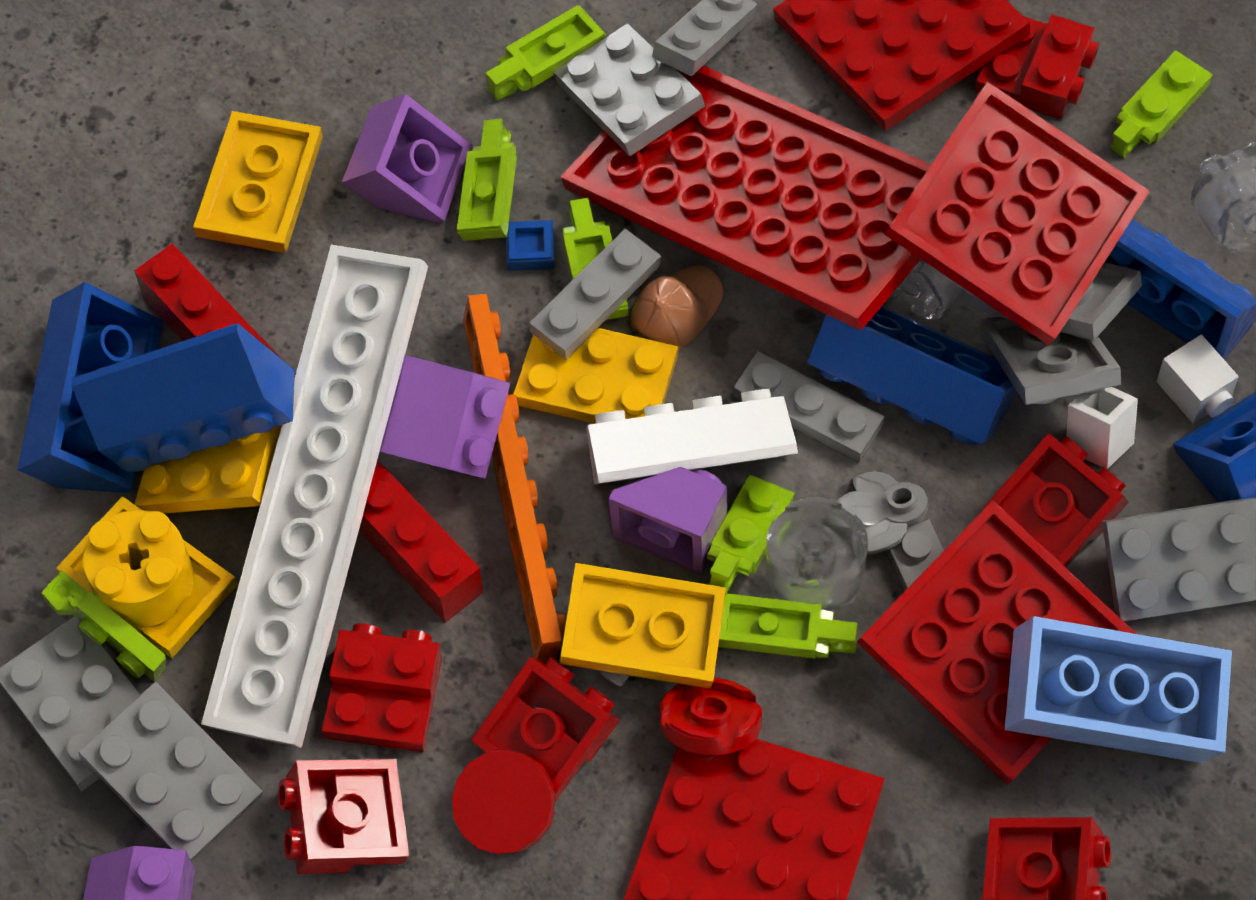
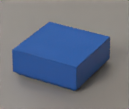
[506,220,555,271]

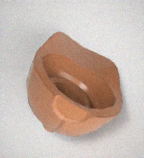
[630,265,723,350]

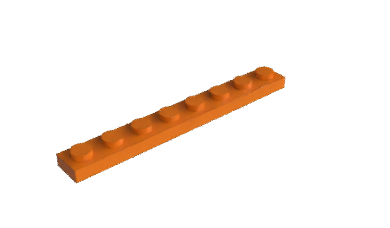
[463,294,566,663]

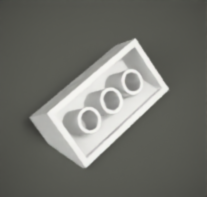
[586,389,798,485]

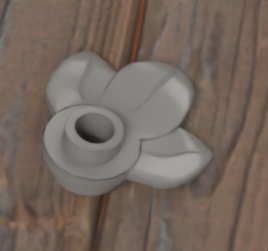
[829,471,929,555]

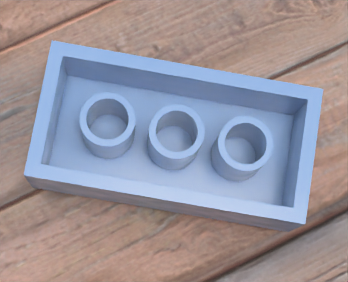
[1005,616,1232,763]

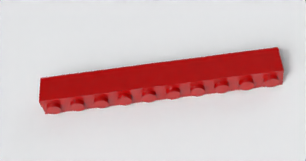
[134,243,484,623]

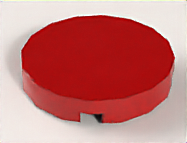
[659,677,763,755]
[452,749,556,855]

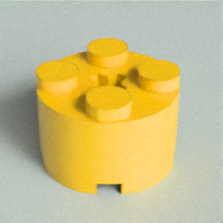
[83,510,194,628]

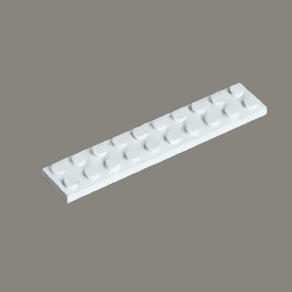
[201,245,428,748]

